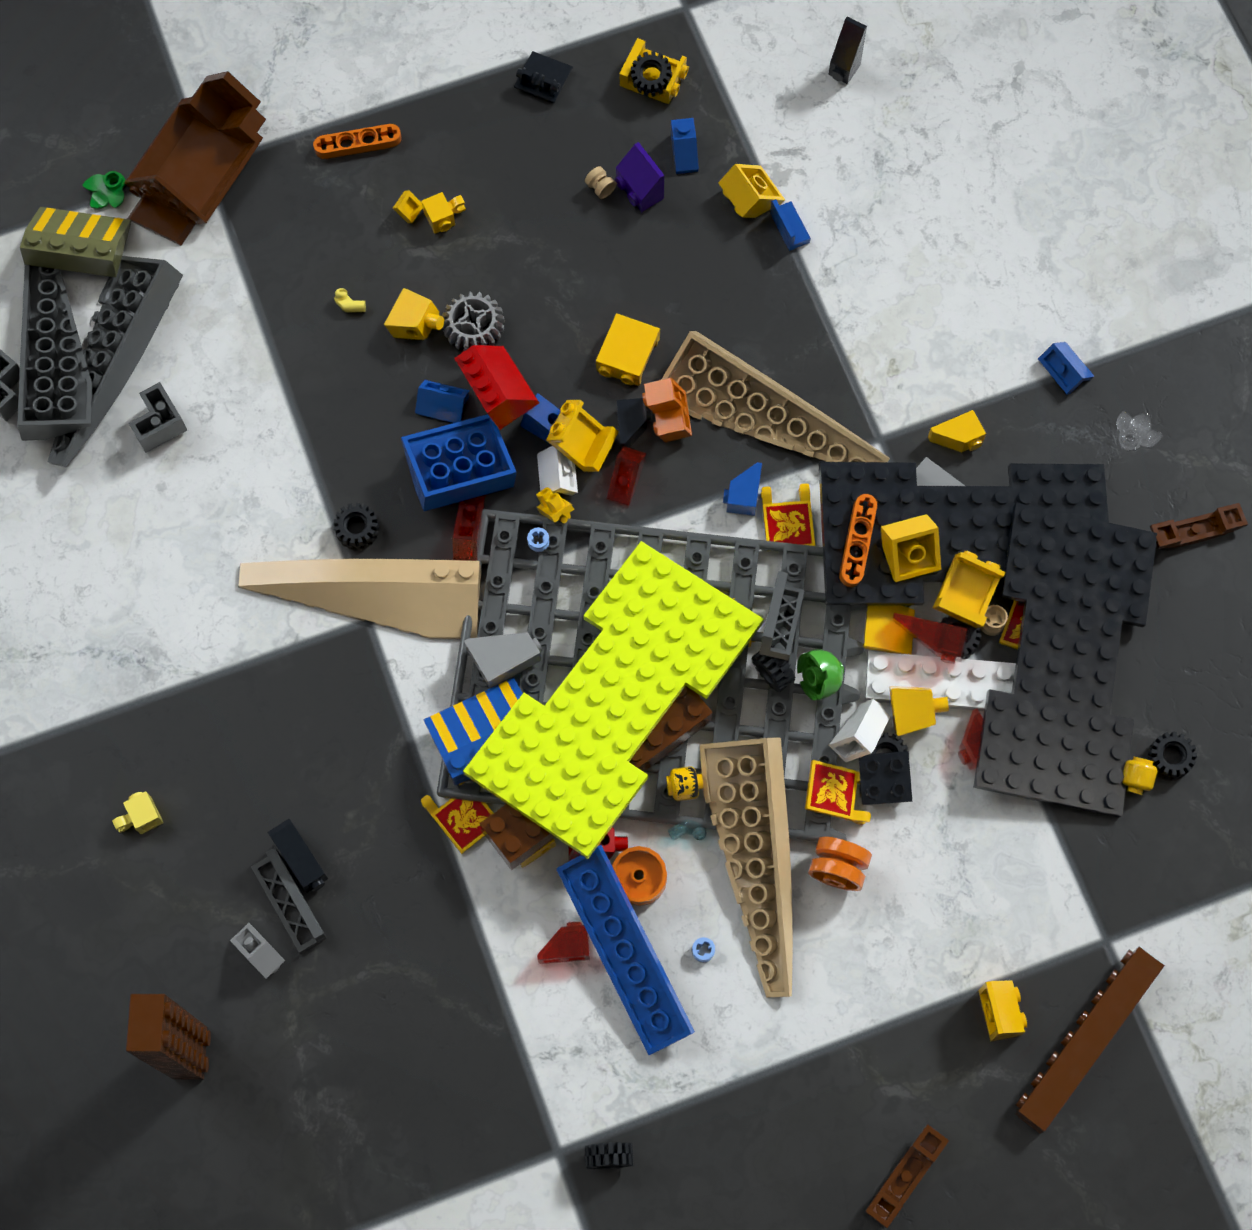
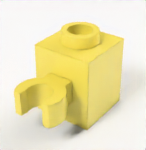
[112,791,163,834]

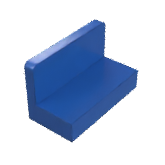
[770,199,811,251]
[1038,342,1094,394]
[415,380,470,423]

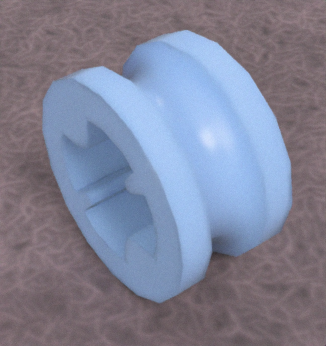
[527,527,549,552]
[692,937,715,962]

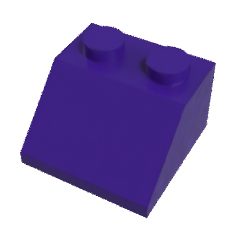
[615,142,664,212]

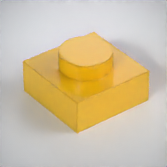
[393,190,423,223]

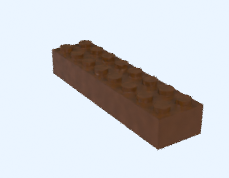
[126,994,211,1079]

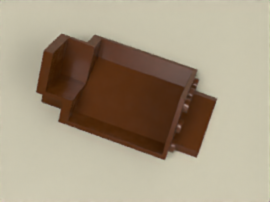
[124,71,266,246]

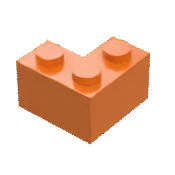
[642,377,692,442]

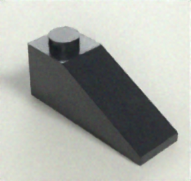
[828,16,867,85]

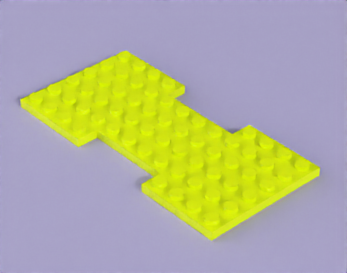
[463,541,764,859]

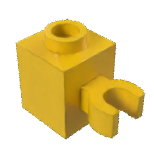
[422,192,466,234]

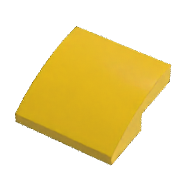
[863,605,915,654]

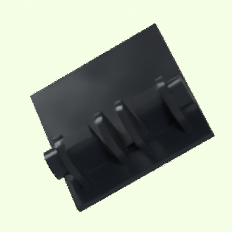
[514,51,573,103]
[858,751,913,805]

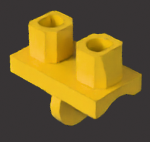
[536,487,574,523]

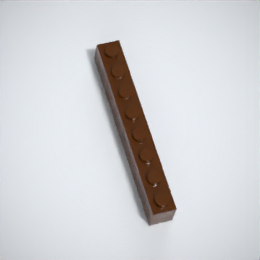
[1015,947,1165,1134]

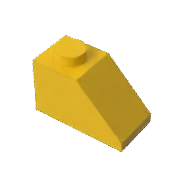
[928,410,986,452]

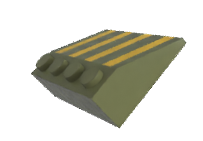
[20,207,131,277]

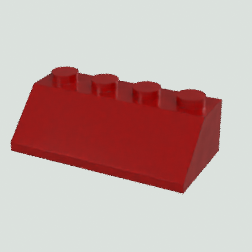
[454,345,539,430]

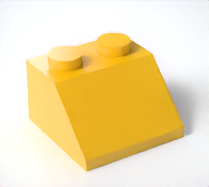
[718,164,785,218]
[881,514,941,582]
[978,980,1027,1041]

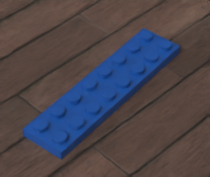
[556,845,695,1055]

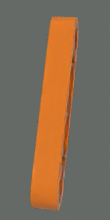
[313,124,401,159]
[839,494,877,587]

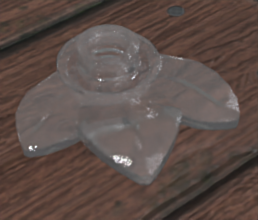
[1116,411,1163,451]

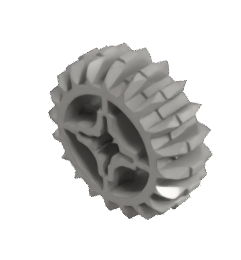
[442,291,505,351]

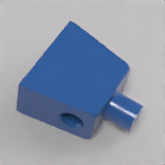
[520,393,560,444]

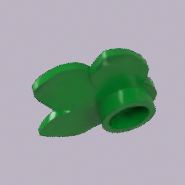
[82,171,126,209]

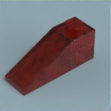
[452,495,485,561]
[893,613,968,664]

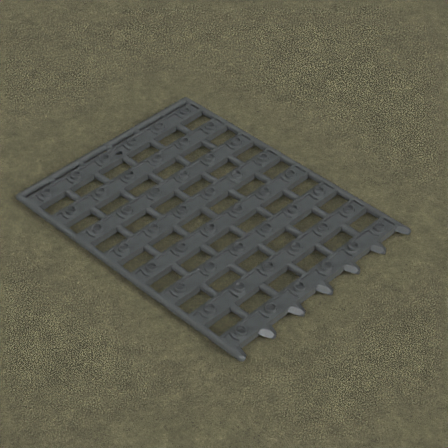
[437,509,867,842]

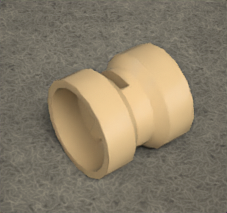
[585,166,617,199]
[981,605,1008,636]

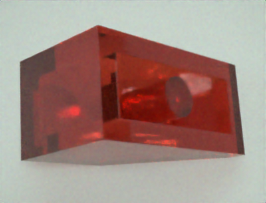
[607,446,646,506]
[958,708,983,770]
[537,922,590,964]

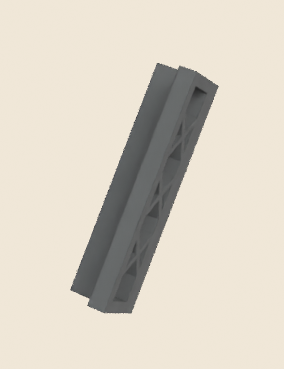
[759,571,805,661]
[251,847,327,954]

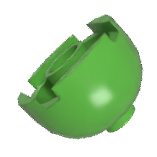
[797,649,844,700]

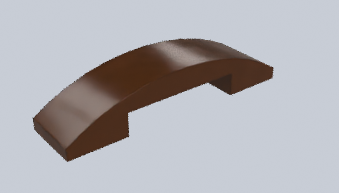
[1150,503,1248,549]
[865,1124,949,1228]

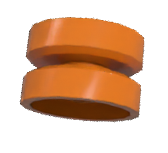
[808,837,872,891]
[612,846,667,906]

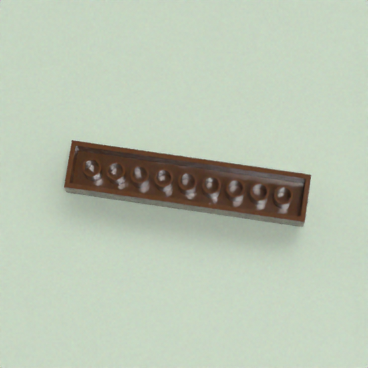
[479,686,713,870]

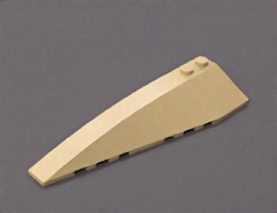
[661,331,890,462]
[238,559,481,639]
[700,738,793,997]

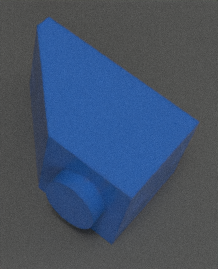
[671,118,699,174]
[723,462,762,516]

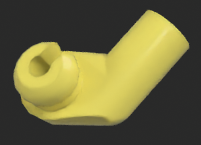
[334,288,366,312]

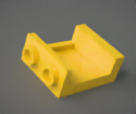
[619,38,689,104]
[596,313,660,386]
[546,400,619,472]
[933,551,1005,628]

